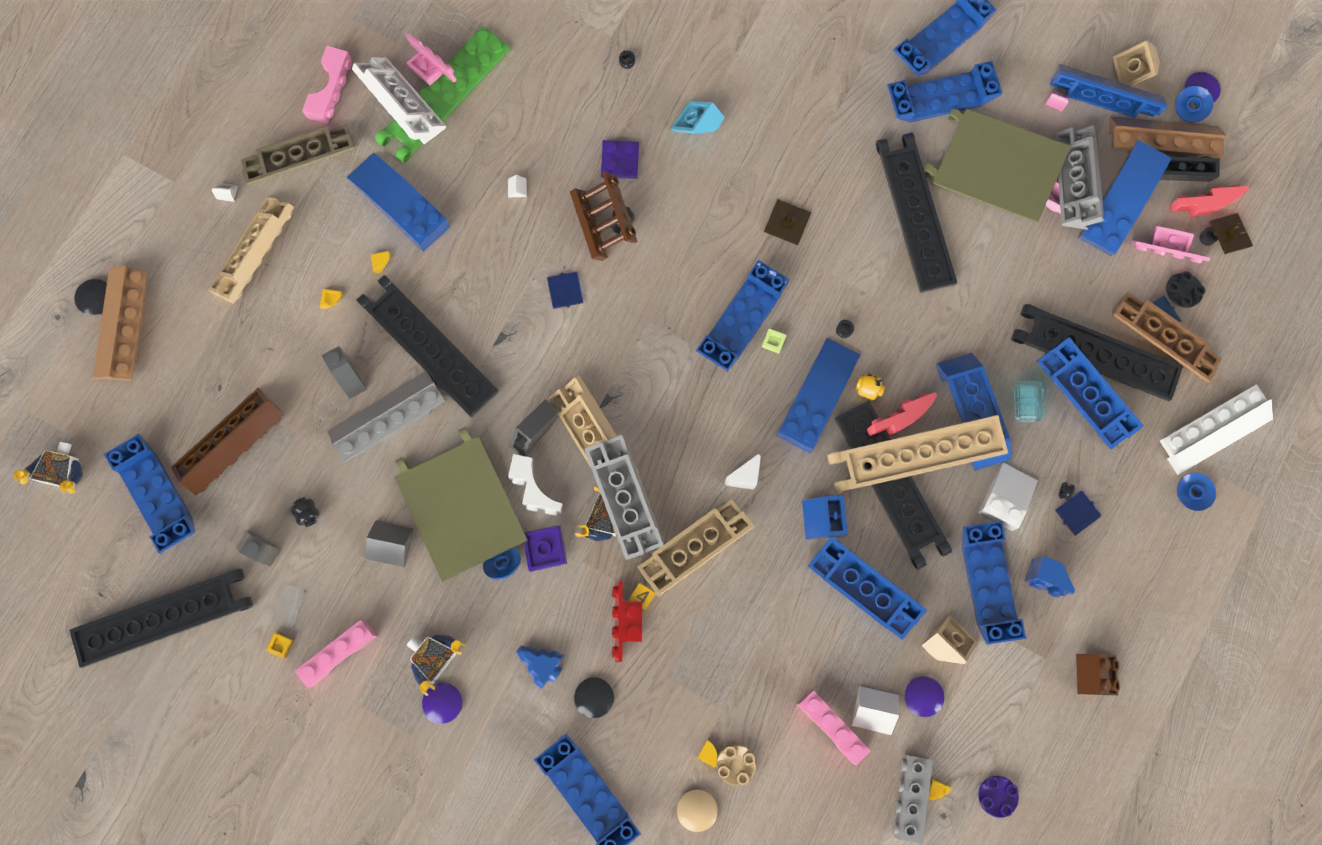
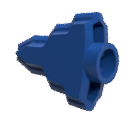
[516,646,564,689]

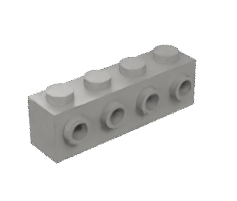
[892,755,933,844]

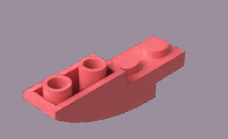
[1170,185,1249,218]
[867,392,937,437]

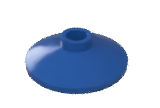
[1175,86,1213,123]
[1177,473,1216,511]
[483,547,521,580]

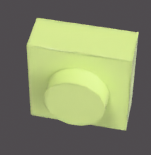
[762,328,786,354]

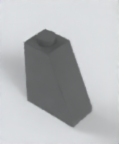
[322,346,367,399]
[509,400,560,456]
[236,530,281,566]

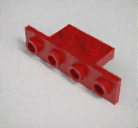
[612,581,642,662]

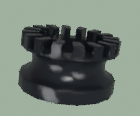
[619,50,635,69]
[1199,227,1218,246]
[836,320,854,338]
[1058,482,1075,501]

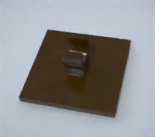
[764,199,812,246]
[1209,213,1253,254]

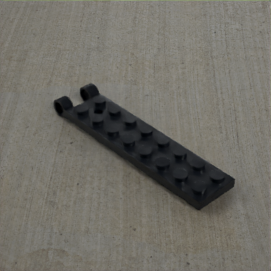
[876,132,957,293]
[356,275,499,417]
[1011,304,1183,401]
[835,401,952,570]
[69,569,254,668]

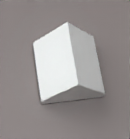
[508,175,527,197]
[212,183,238,202]

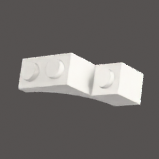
[508,454,563,516]

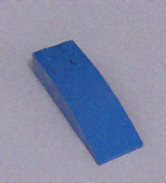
[1078,140,1171,256]
[347,153,450,252]
[776,338,860,453]

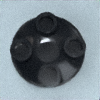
[1166,271,1205,308]
[74,279,107,315]
[574,677,614,718]

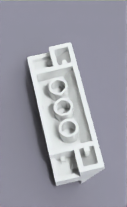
[352,57,446,144]
[1160,384,1273,474]

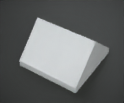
[725,454,761,490]
[851,686,899,735]

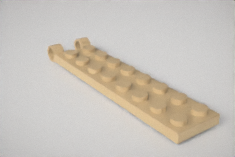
[827,415,1008,493]

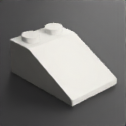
[977,462,1038,531]

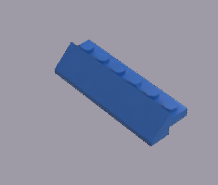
[1050,64,1167,118]
[1036,337,1144,449]
[808,536,927,640]

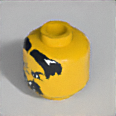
[855,373,885,400]

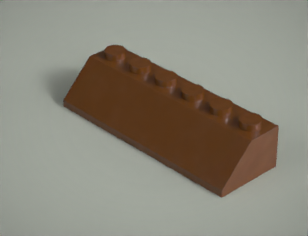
[171,388,284,496]

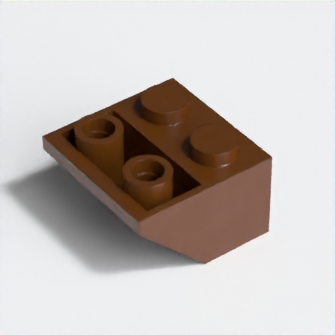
[1076,654,1120,696]

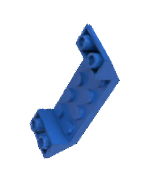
[893,0,997,76]
[887,61,1003,123]
[696,260,790,372]
[936,353,1011,471]
[104,434,195,554]
[962,521,1026,645]
[534,733,641,845]

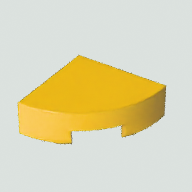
[371,251,390,274]
[320,289,343,309]
[697,740,717,768]
[928,779,952,800]

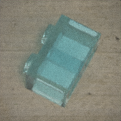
[1014,381,1046,423]

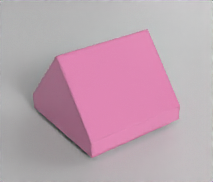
[1045,90,1069,112]

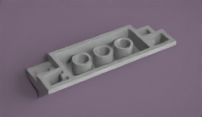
[1055,125,1104,230]
[327,372,445,463]
[584,434,665,560]

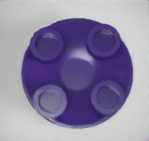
[1184,72,1221,103]
[905,676,944,717]
[422,683,462,724]
[978,776,1019,818]

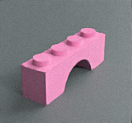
[302,46,352,124]
[295,620,377,687]
[797,690,870,765]

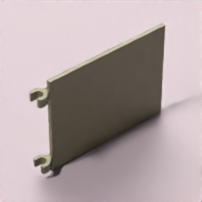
[924,108,1071,223]
[395,427,528,582]

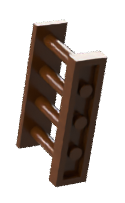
[569,171,638,261]

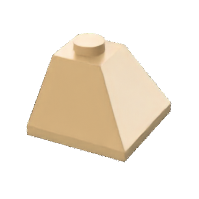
[1113,41,1160,86]
[922,614,978,664]

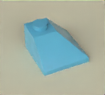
[670,101,725,134]

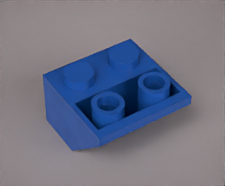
[802,495,848,539]
[1024,556,1075,598]

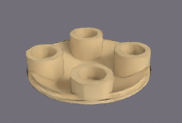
[716,744,756,786]
[677,789,718,832]

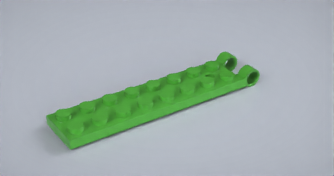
[375,26,510,163]

